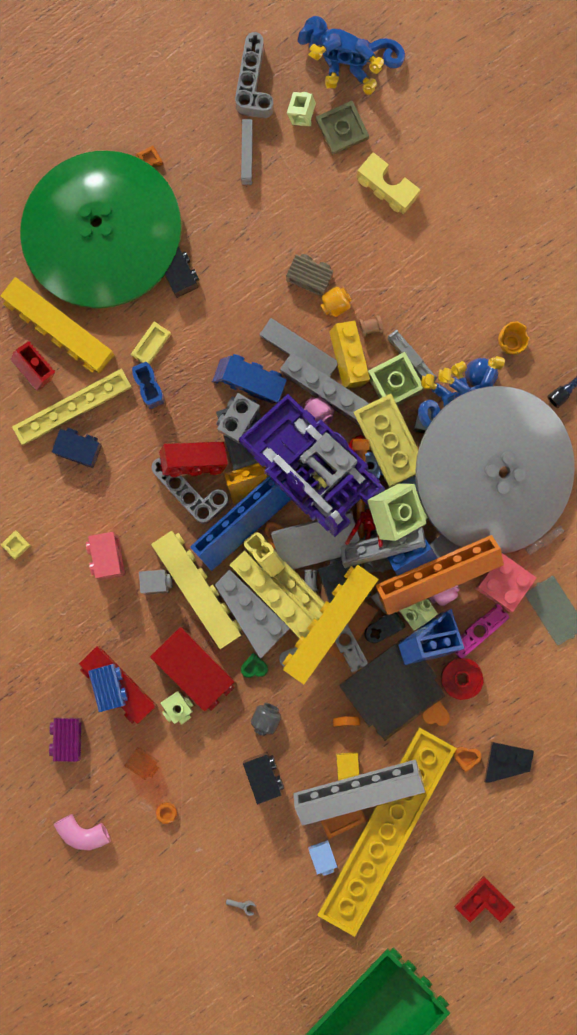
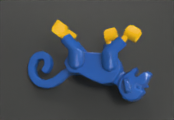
[297,16,405,95]
[418,356,505,429]

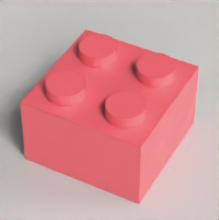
[86,532,125,580]
[475,553,537,613]

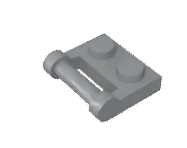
[300,432,357,488]

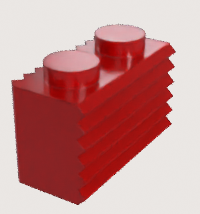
[11,341,55,391]

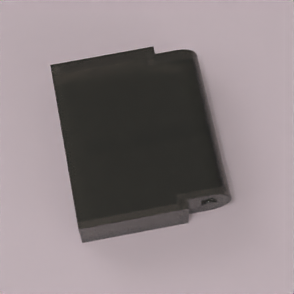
[339,636,445,741]

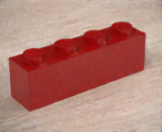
[79,646,158,724]

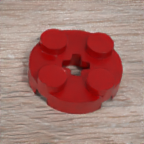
[441,658,484,700]

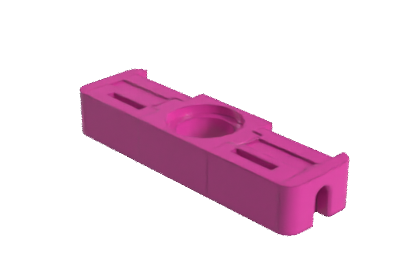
[455,604,509,658]

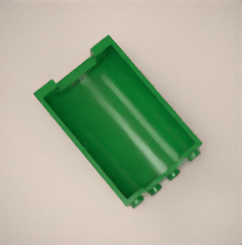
[305,947,450,1035]

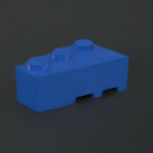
[212,354,287,404]
[399,609,465,665]

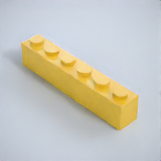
[0,277,114,374]
[282,565,379,685]

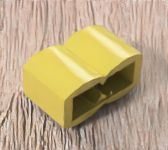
[244,532,285,577]

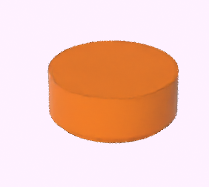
[156,802,177,824]

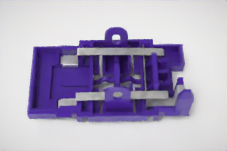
[239,394,385,537]

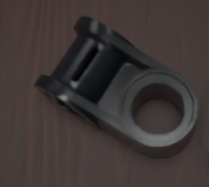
[364,612,405,643]

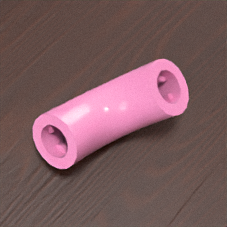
[54,814,111,851]

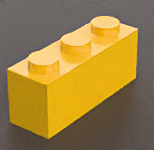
[329,321,370,389]

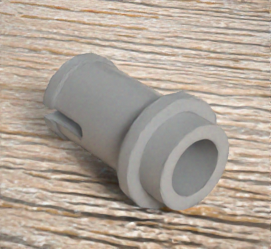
[304,570,318,593]

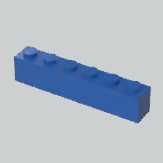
[190,476,291,571]

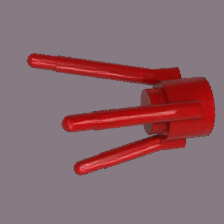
[345,509,383,548]

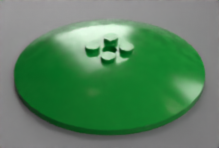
[20,151,182,308]

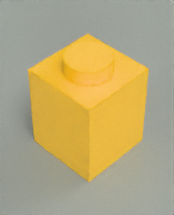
[336,752,359,781]

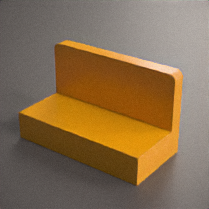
[224,463,268,504]

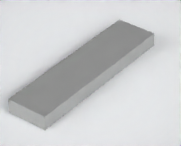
[260,318,338,377]
[341,526,426,568]

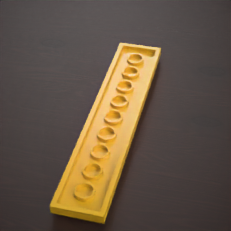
[317,727,457,937]

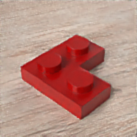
[454,876,515,923]

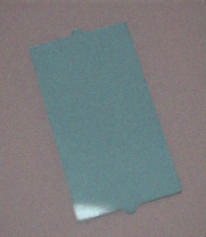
[525,576,577,646]

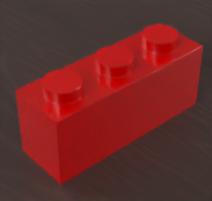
[159,441,228,477]

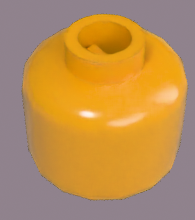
[321,286,352,317]

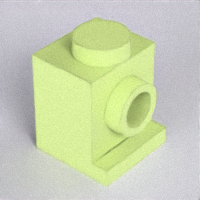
[287,92,316,126]

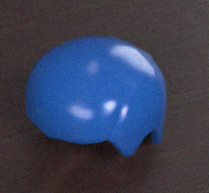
[465,358,498,387]

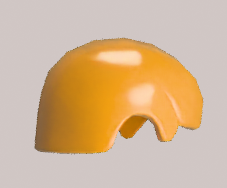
[498,321,530,355]

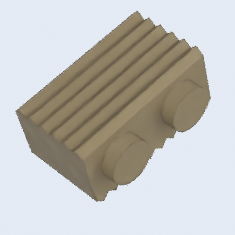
[286,254,334,296]

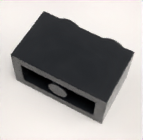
[165,247,199,298]

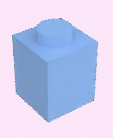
[308,840,337,876]

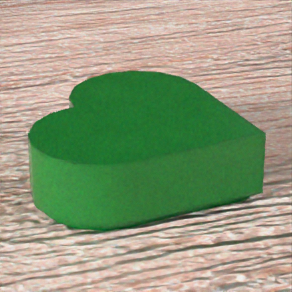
[241,653,268,678]

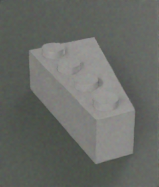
[215,570,290,659]

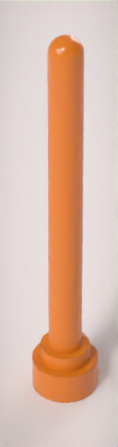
[353,439,370,538]

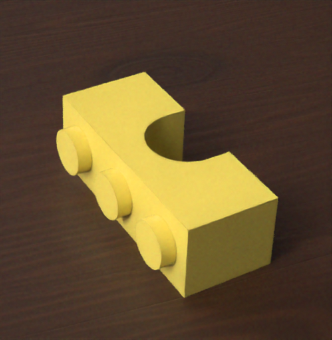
[357,152,420,214]

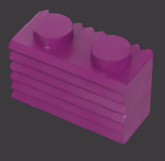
[49,718,82,762]

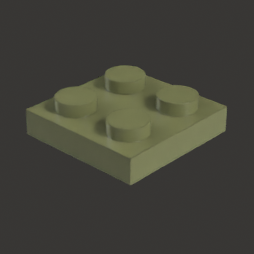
[316,101,369,155]

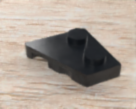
[484,742,534,783]

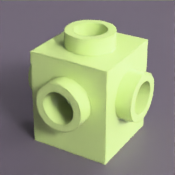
[400,599,438,631]
[161,690,194,724]

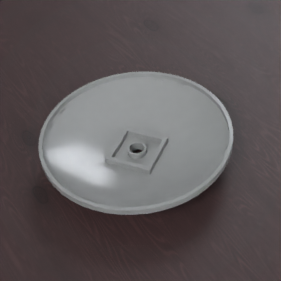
[415,386,575,554]

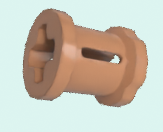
[359,315,383,338]

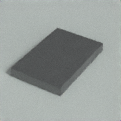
[216,400,261,470]

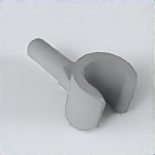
[226,899,256,916]

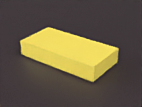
[131,321,171,365]

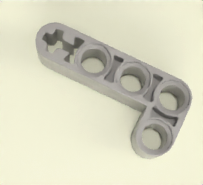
[235,32,273,118]
[152,458,229,524]

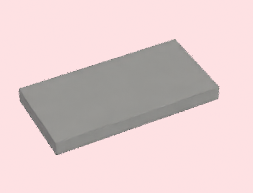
[271,511,361,569]

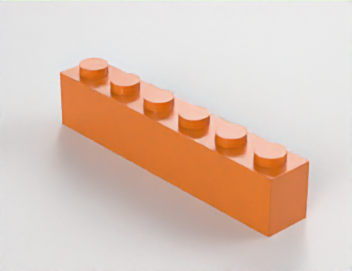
[375,535,504,615]

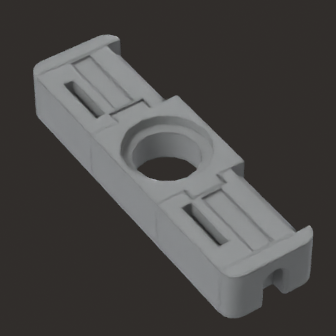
[241,119,253,185]
[388,329,437,382]
[335,624,367,672]

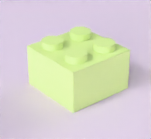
[368,352,424,405]
[367,484,426,541]

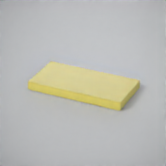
[353,393,418,487]

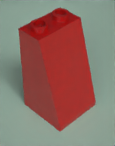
[150,627,235,711]

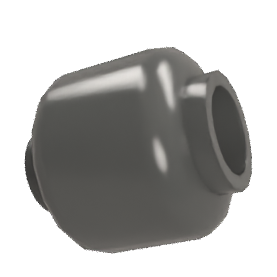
[251,703,281,736]

